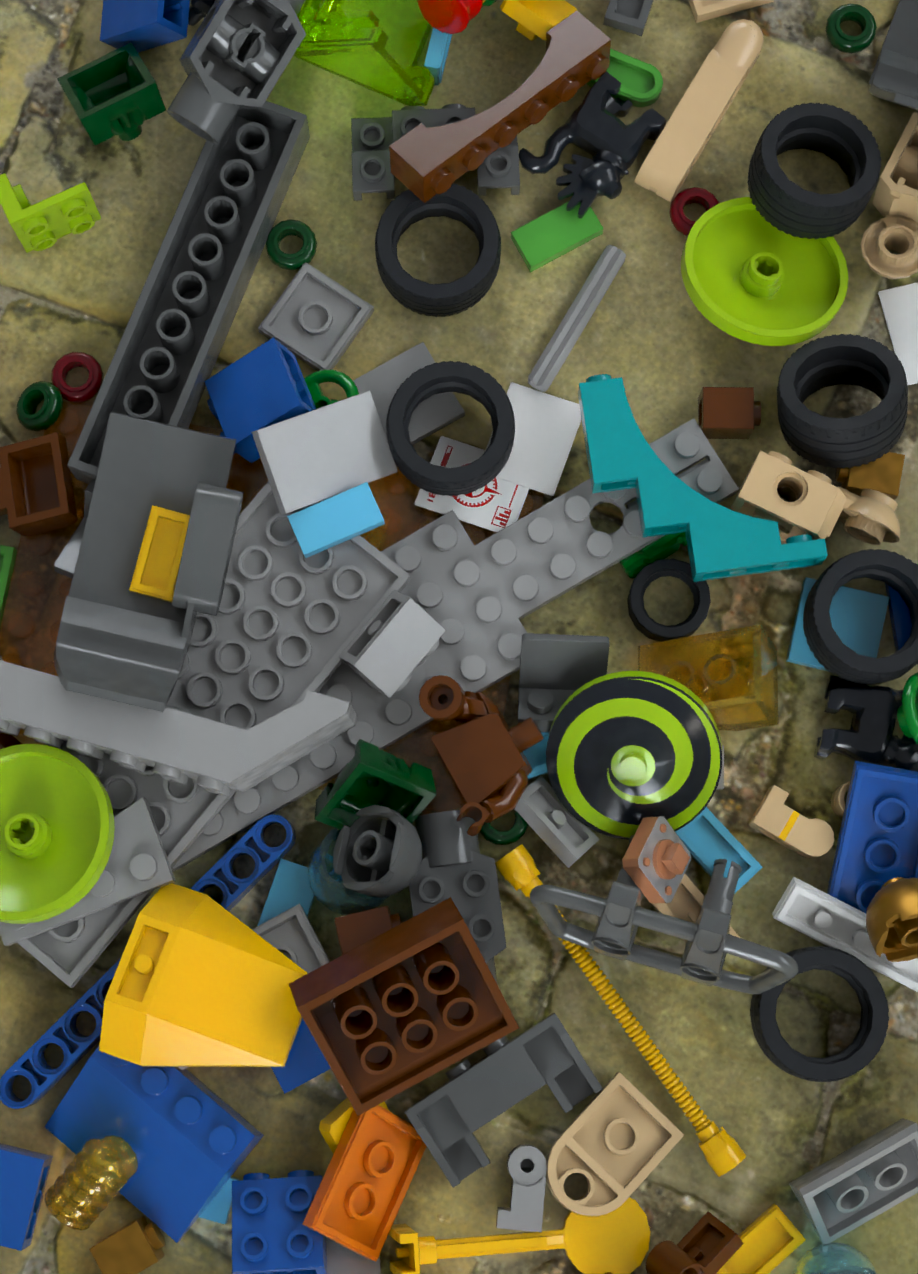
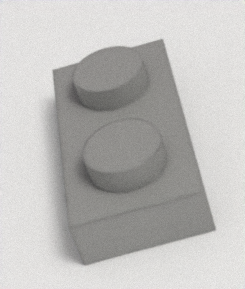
[515,776,600,868]

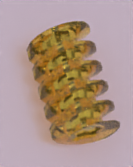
[44,1136,138,1231]

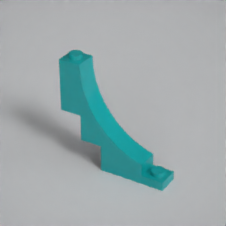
[578,374,828,582]

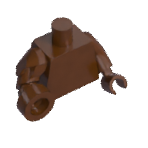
[419,675,544,836]

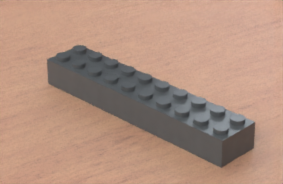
[67,101,310,484]

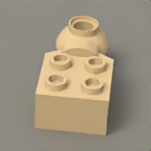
[861,112,918,279]
[730,450,900,545]

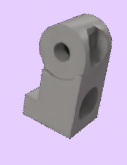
[496,1144,547,1232]

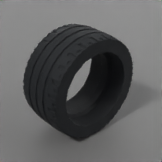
[747,103,881,239]
[375,183,501,317]
[777,334,908,469]
[386,361,515,496]
[803,549,918,684]
[750,946,889,1082]

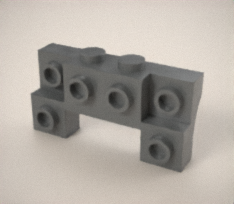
[351,104,520,201]
[404,1013,603,1188]

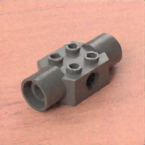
[167,0,306,144]
[409,810,507,985]

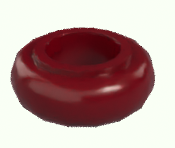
[669,187,719,236]
[51,352,103,403]

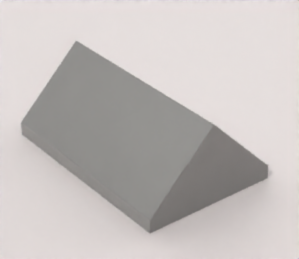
[789,1118,918,1246]

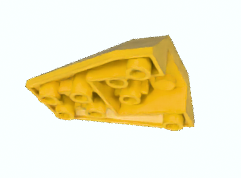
[99,883,308,1067]

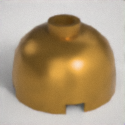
[866,877,918,962]

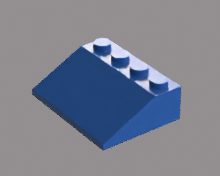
[45,1046,264,1243]

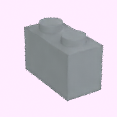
[339,590,446,698]

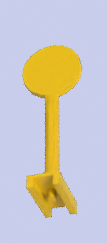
[388,1194,651,1274]

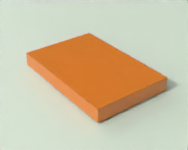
[302,1105,427,1262]

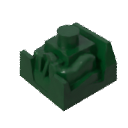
[57,42,166,146]
[314,739,437,830]

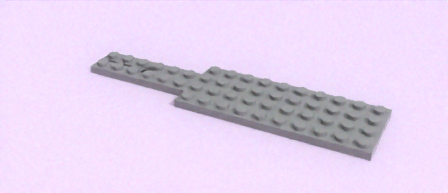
[172,418,739,872]

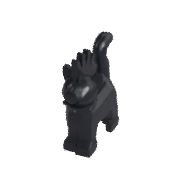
[519,71,666,218]
[814,675,918,772]

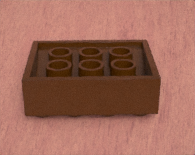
[289,897,519,1116]

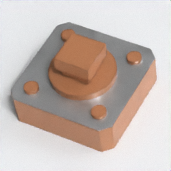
[622,816,691,904]

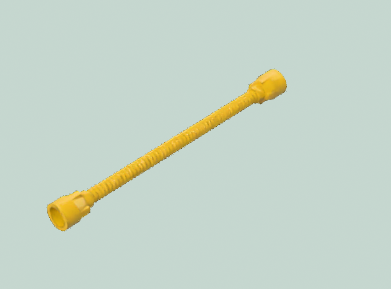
[495,844,746,1177]

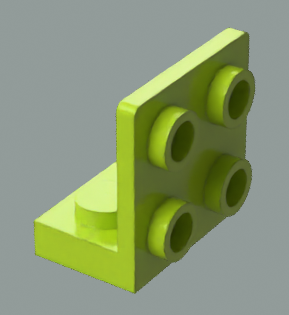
[0,173,101,253]

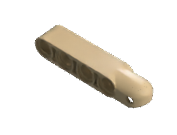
[634,19,764,203]

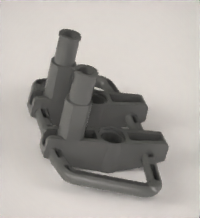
[530,835,799,994]

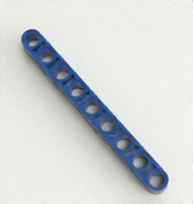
[0,814,296,1109]

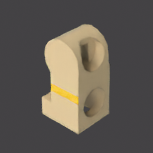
[748,785,834,858]

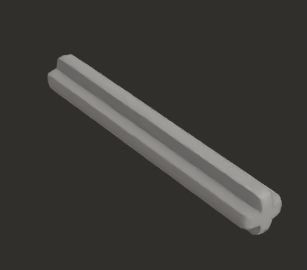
[528,245,626,392]

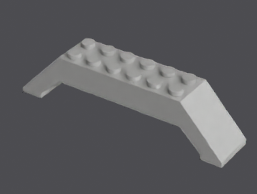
[0,655,358,797]

